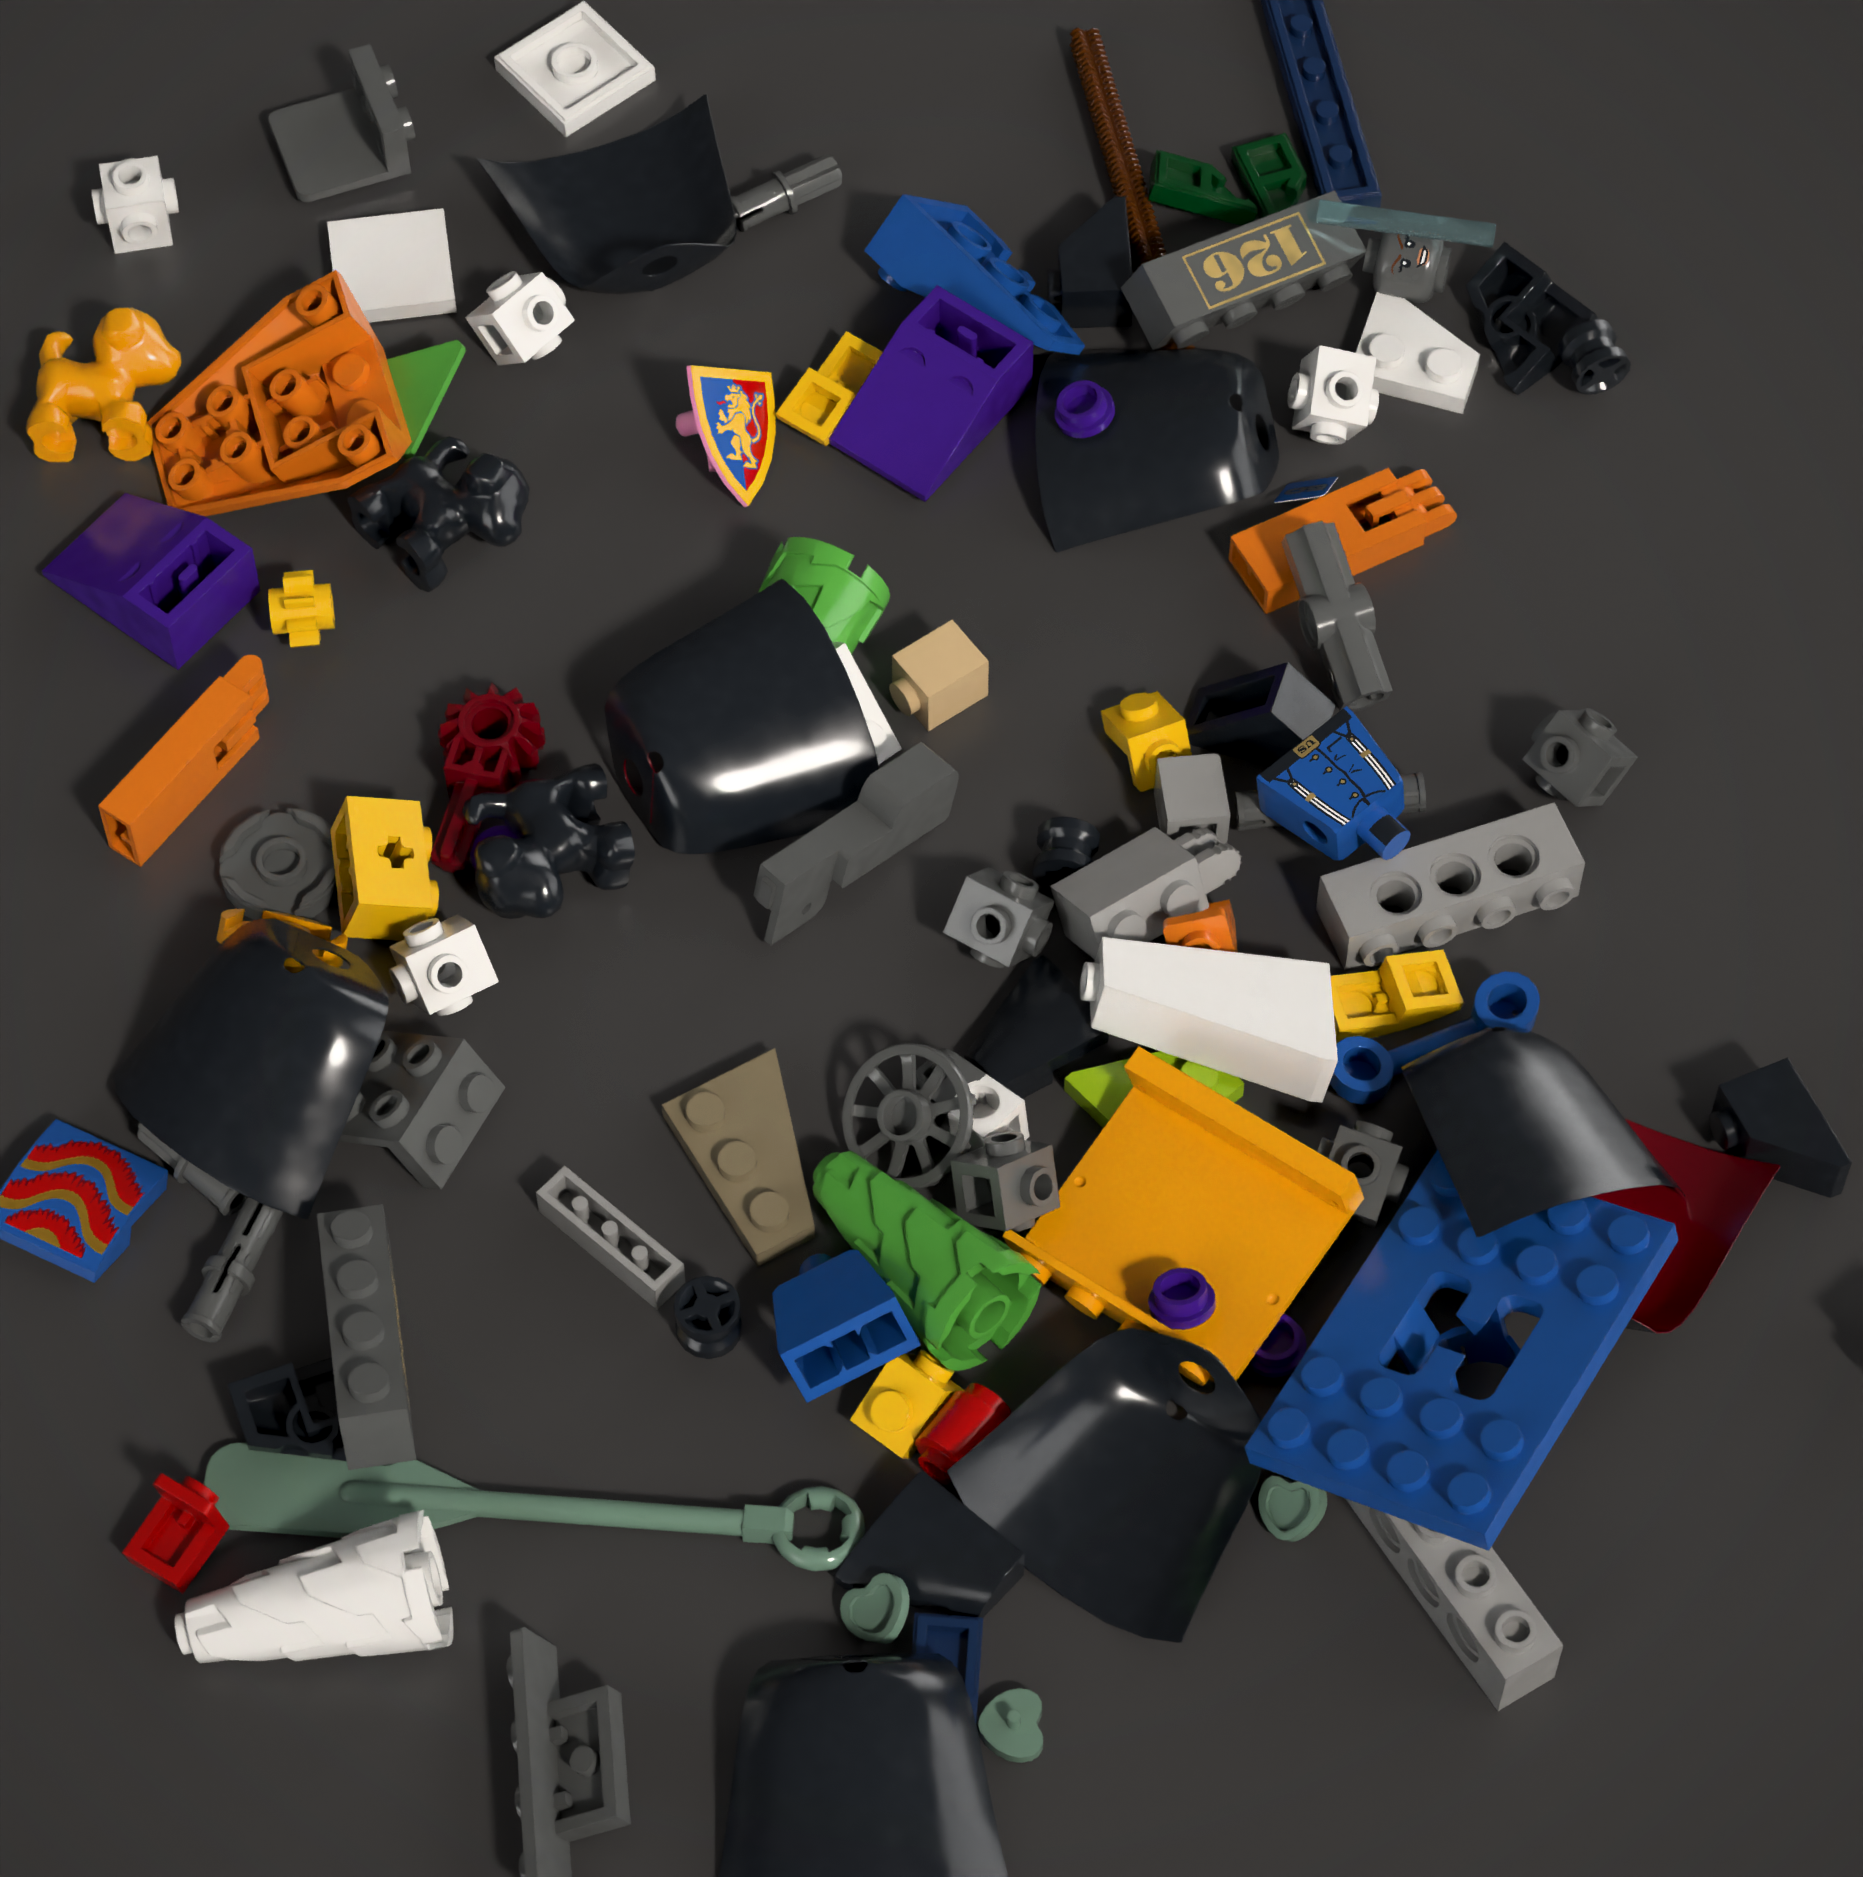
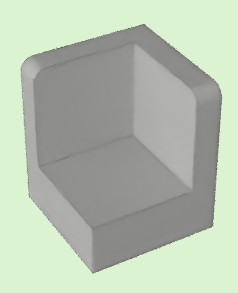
[1154,753,1230,844]

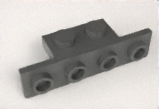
[507,1627,631,1877]

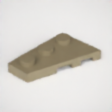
[662,1048,815,1267]

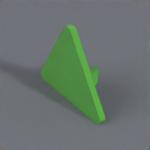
[387,340,466,459]

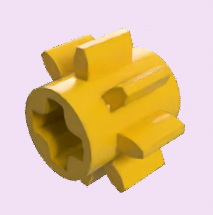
[268,570,335,648]

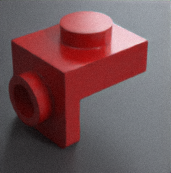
[122,1473,230,1594]

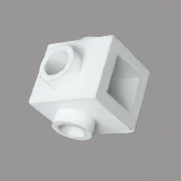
[92,156,179,254]
[465,271,575,366]
[1288,345,1379,444]
[389,914,499,1016]

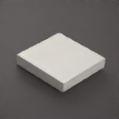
[494,1,656,137]
[327,208,457,323]

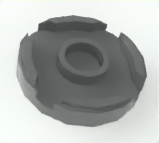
[219,808,337,920]

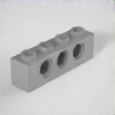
[1316,802,1585,970]
[1345,1498,1563,1711]

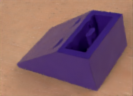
[829,285,1034,502]
[42,493,261,670]

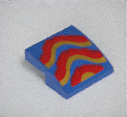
[0,1119,168,1283]

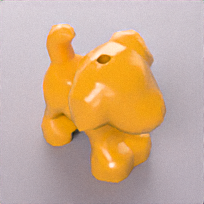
[26,307,182,462]

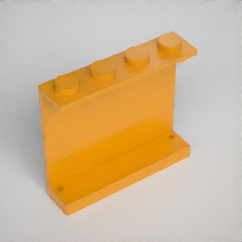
[1002,1046,1364,1386]

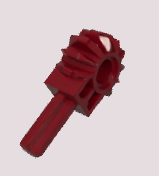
[430,682,546,873]

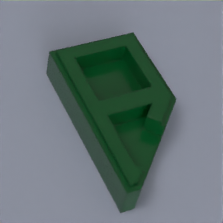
[1231,133,1307,219]
[1148,150,1257,226]

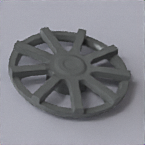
[842,1043,977,1190]

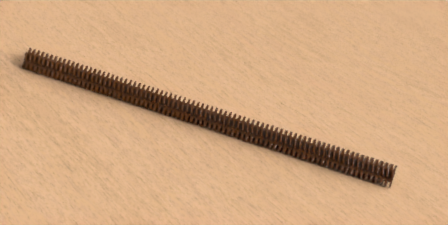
[1069,27,1196,349]

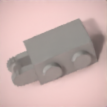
[1050,827,1242,960]

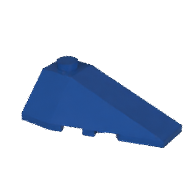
[864,194,1085,355]

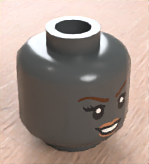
[1363,222,1452,304]

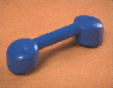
[1330,971,1540,1105]

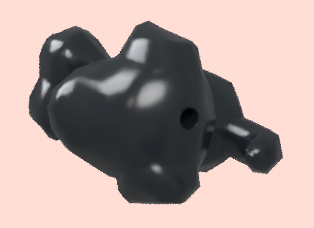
[347,436,529,592]
[462,763,635,919]

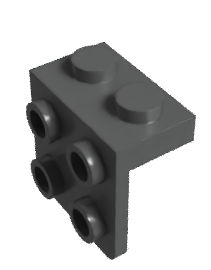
[268,44,415,202]
[339,1031,505,1190]

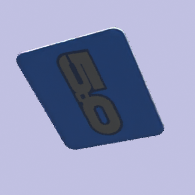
[1274,476,1338,503]

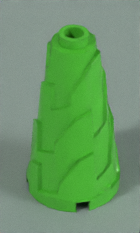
[759,537,890,655]
[813,1151,1041,1371]

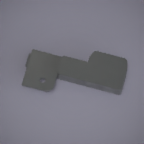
[753,742,959,946]

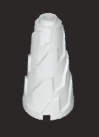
[175,1510,454,1664]

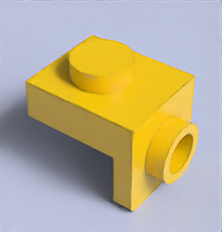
[1101,691,1192,792]
[850,1350,964,1459]

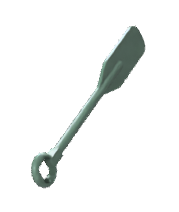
[204,1443,866,1572]

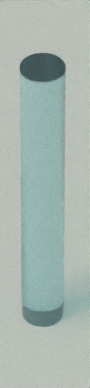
[1316,199,1496,247]

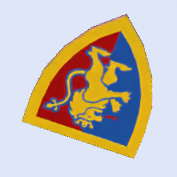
[676,365,776,507]

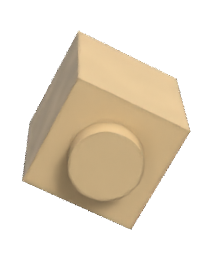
[889,620,989,732]

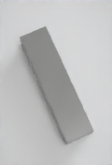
[536,1165,686,1310]

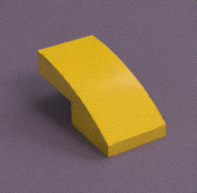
[775,331,883,446]
[1331,949,1464,1044]

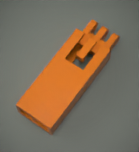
[1228,467,1457,614]
[98,655,269,867]

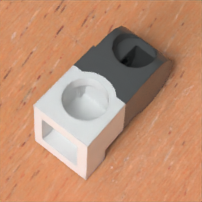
[902,1048,1029,1152]

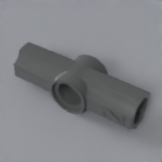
[1281,521,1393,712]

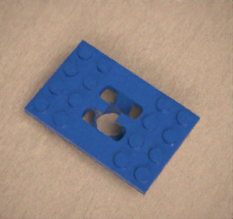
[1244,1150,1679,1551]

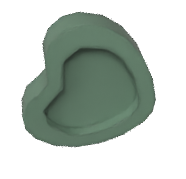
[1258,1476,1327,1542]
[840,1573,910,1644]
[978,1688,1043,1763]

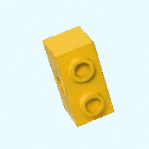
[330,796,439,941]

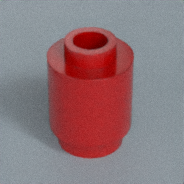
[915,1383,1012,1485]

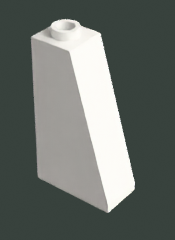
[1080,937,1338,1103]

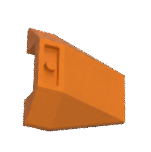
[147,270,412,517]

